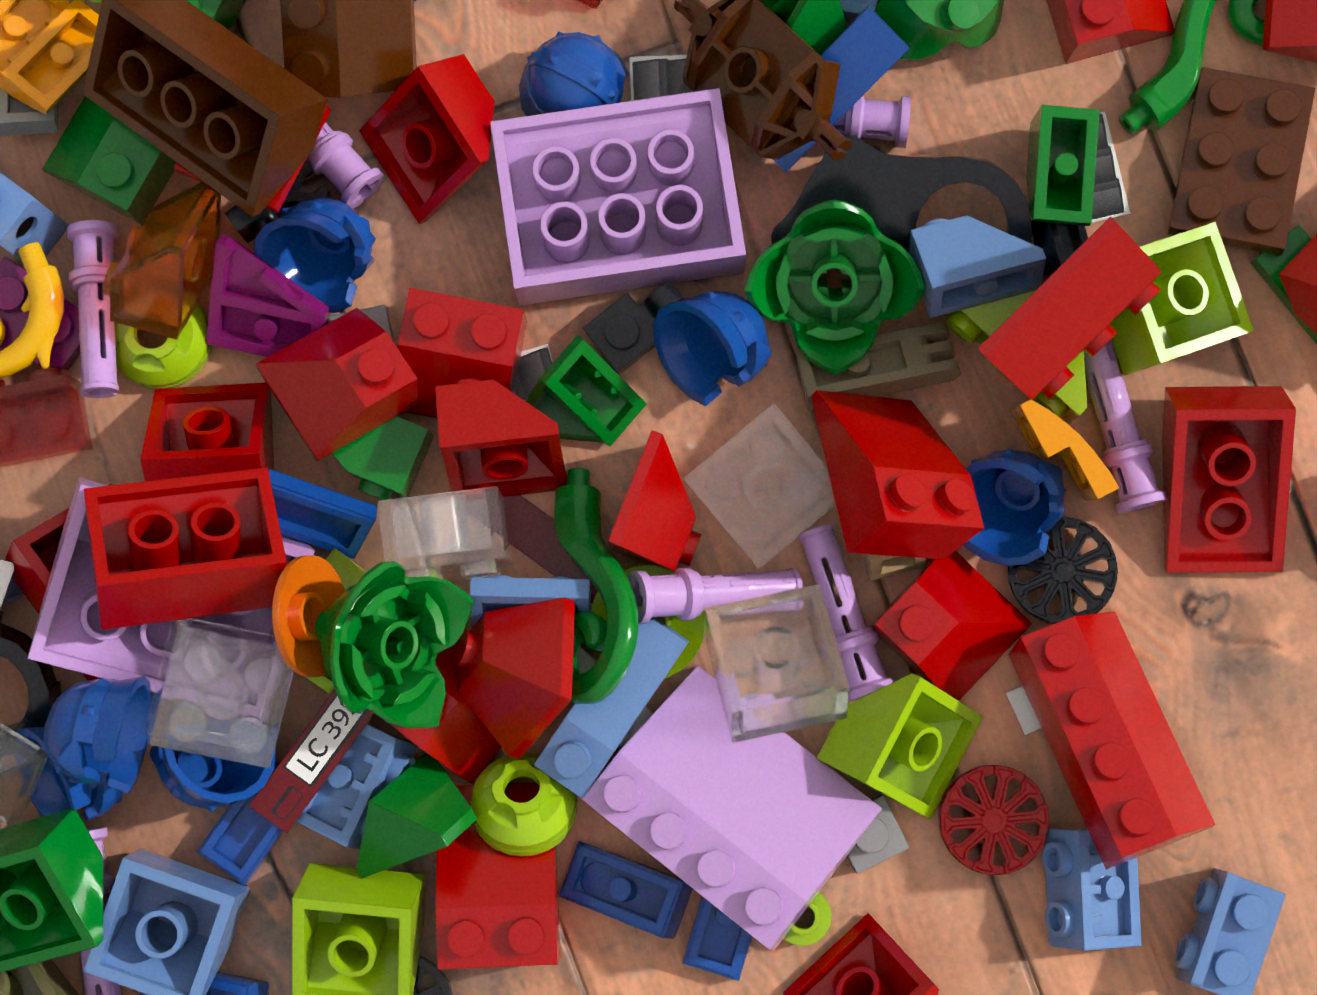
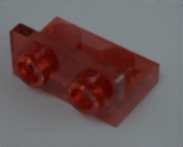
[0,368,93,467]

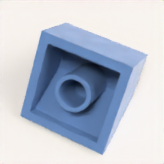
[83,849,251,995]

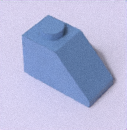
[909,215,1046,318]

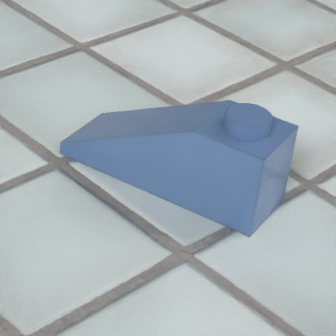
[534,617,689,798]

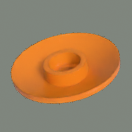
[272,555,345,678]

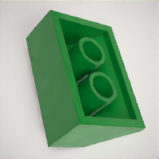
[42,96,176,225]
[0,808,103,973]

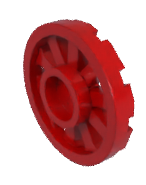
[938,765,1049,875]

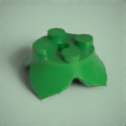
[874,0,1004,60]
[744,200,925,375]
[315,561,475,728]

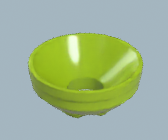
[114,286,213,389]
[471,752,578,857]

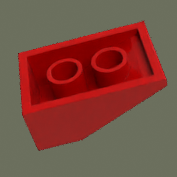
[1162,386,1296,573]
[811,390,984,559]
[436,782,560,970]

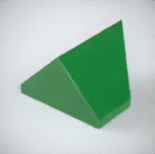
[526,335,647,447]
[356,753,477,878]

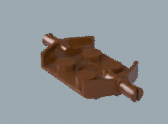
[674,0,852,161]

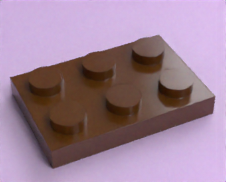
[1167,67,1316,255]

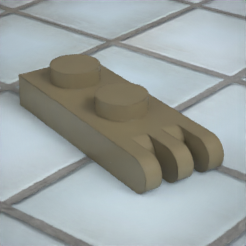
[796,322,961,410]

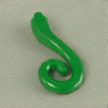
[1119,0,1265,135]
[554,468,638,704]

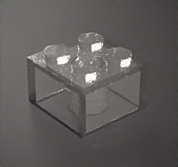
[683,403,836,569]
[378,486,513,581]
[705,584,850,743]
[145,618,294,768]

